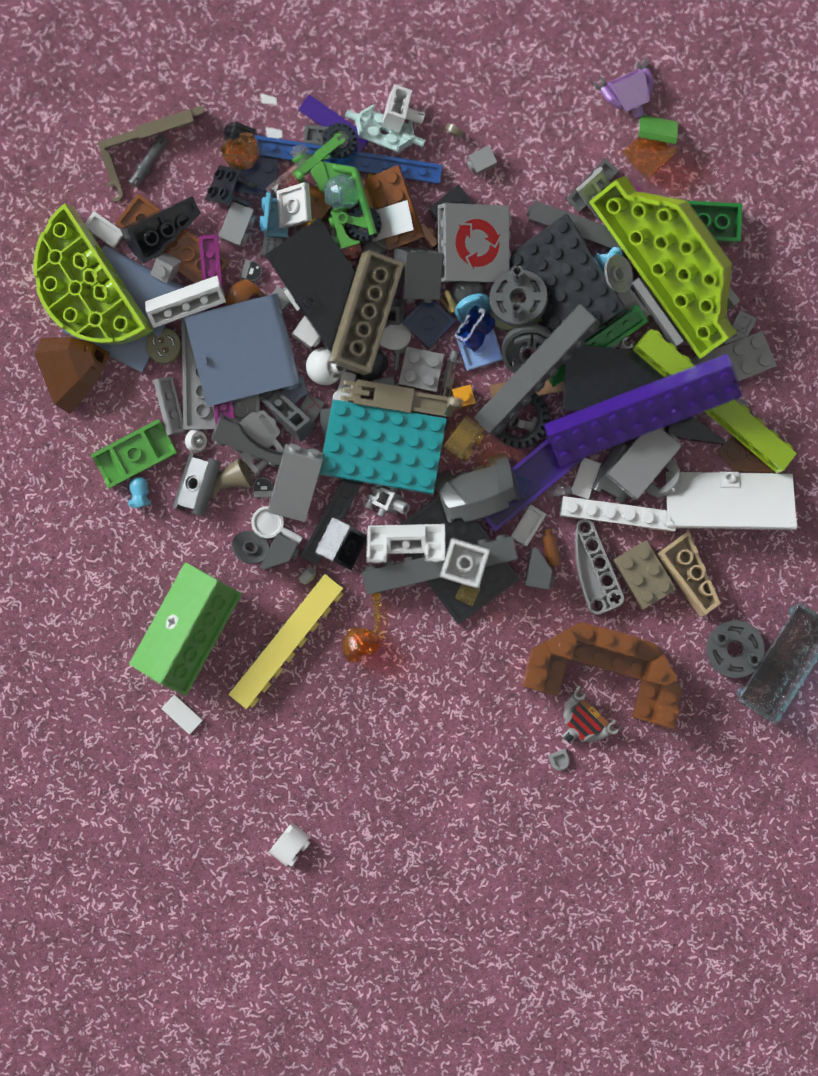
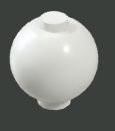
[306,347,346,385]

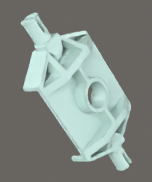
[345,105,426,152]

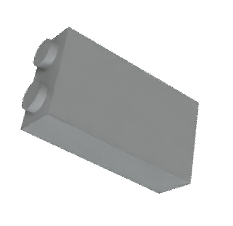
[605,427,681,500]
[268,444,323,522]

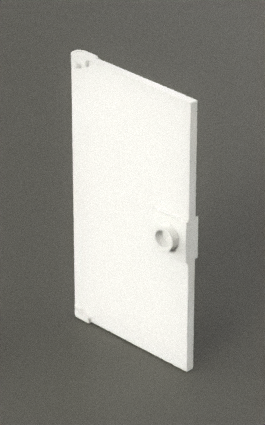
[666,472,797,530]

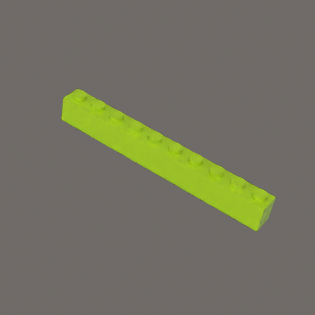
[632,329,797,473]

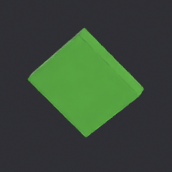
[638,115,678,144]

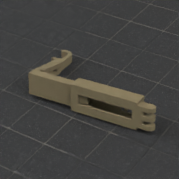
[97,106,205,202]
[340,379,463,418]

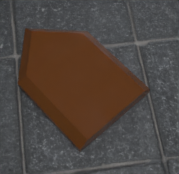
[716,436,773,473]

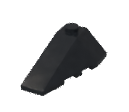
[120,196,201,264]

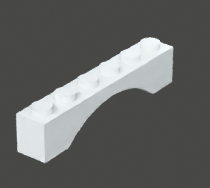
[559,496,676,532]

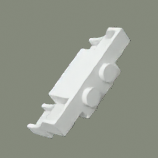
[367,524,445,563]

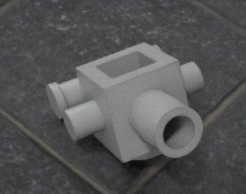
[364,485,410,517]

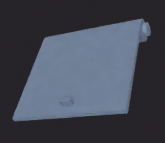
[62,246,185,373]
[184,293,301,407]

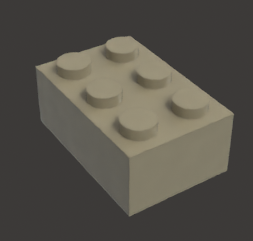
[612,540,676,610]

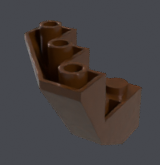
[34,337,110,414]

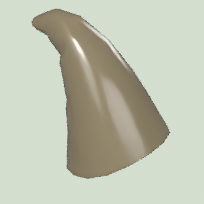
[211,458,253,500]

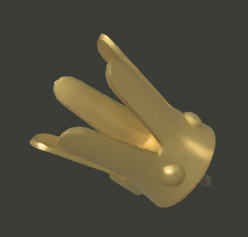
[440,291,457,315]

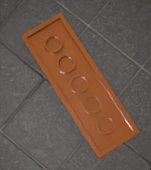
[115,193,229,284]

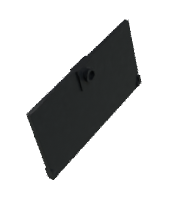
[264,218,390,354]
[563,345,686,423]

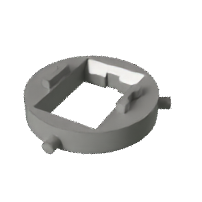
[645,459,681,497]

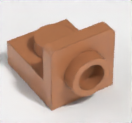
[422,225,438,250]

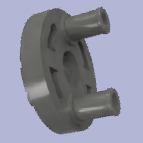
[489,265,548,327]
[502,324,553,374]
[706,620,765,678]

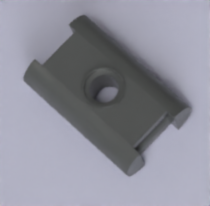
[591,442,628,504]
[172,453,222,517]

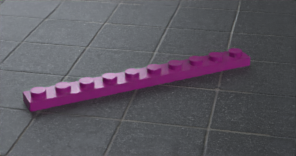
[199,234,235,426]

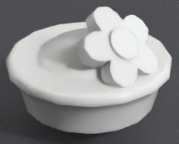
[185,430,207,453]

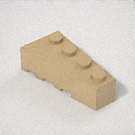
[656,531,721,617]

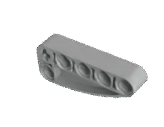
[574,519,624,615]

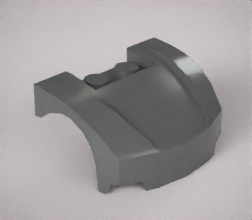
[435,452,521,523]

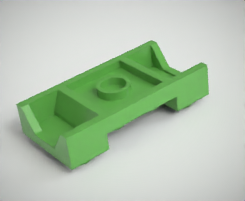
[91,419,178,489]

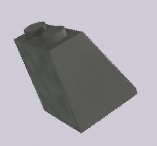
[394,248,443,303]

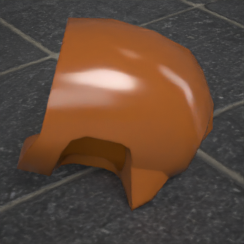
[224,279,265,306]

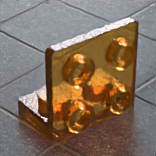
[622,137,677,180]

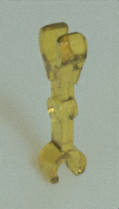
[371,593,384,640]

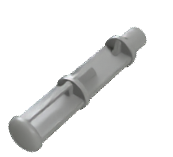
[439,351,459,397]

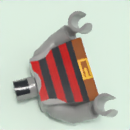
[562,686,621,744]

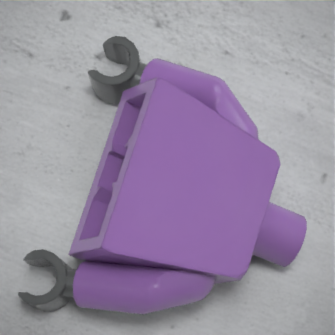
[594,59,654,118]

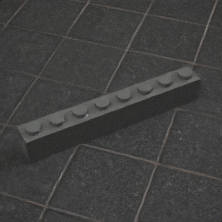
[474,304,600,436]
[362,534,518,595]

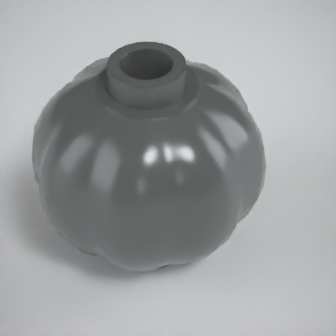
[450,281,486,304]

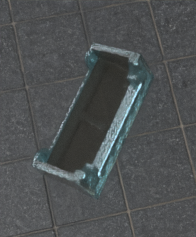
[735,602,818,727]

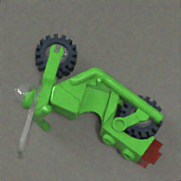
[266,122,382,260]

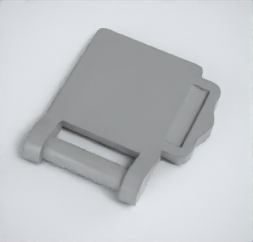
[239,411,284,476]

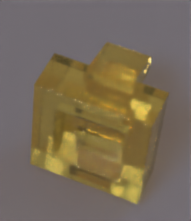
[455,584,481,606]

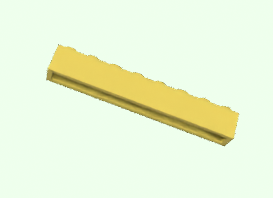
[228,574,344,709]

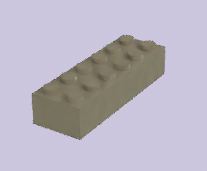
[328,250,404,375]

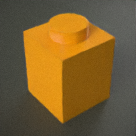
[452,384,476,410]

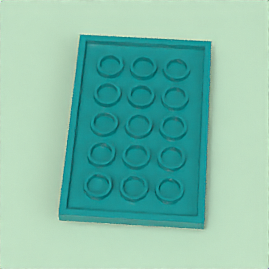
[319,399,447,494]

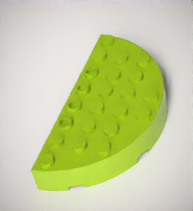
[33,203,154,345]

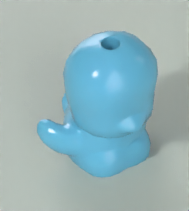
[128,477,151,509]

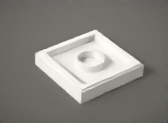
[277,182,312,229]

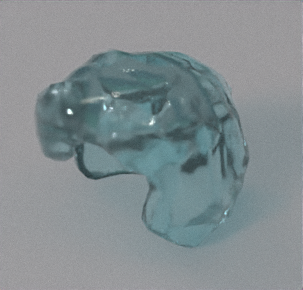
[324,174,358,209]

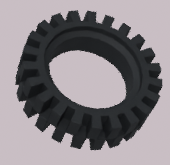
[495,393,551,448]

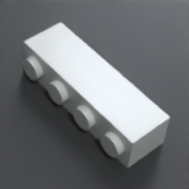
[145,276,226,328]

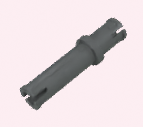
[128,134,169,189]

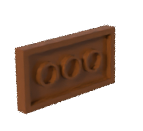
[364,165,425,251]

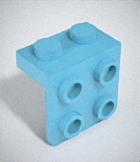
[260,192,289,239]

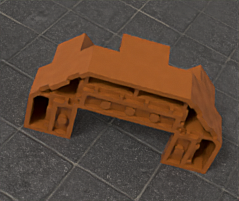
[521,622,682,729]

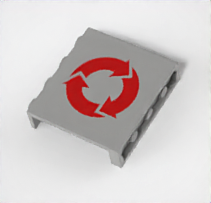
[438,203,511,284]

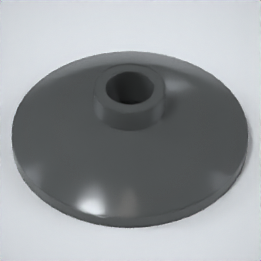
[231,531,269,564]

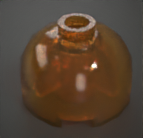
[221,132,260,169]
[341,627,380,663]

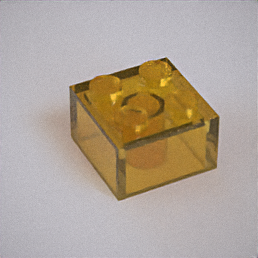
[443,415,485,463]

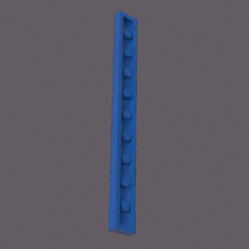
[251,135,442,185]

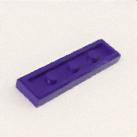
[298,94,369,152]

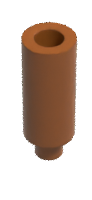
[542,529,561,567]

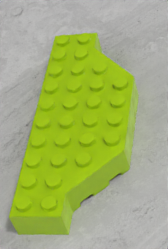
[589,176,737,359]

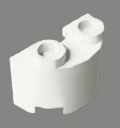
[269,823,310,866]

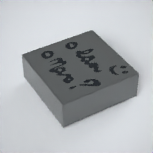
[262,236,283,257]

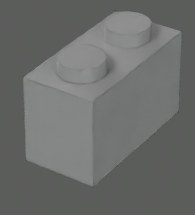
[218,201,257,248]

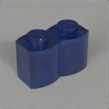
[455,306,496,352]

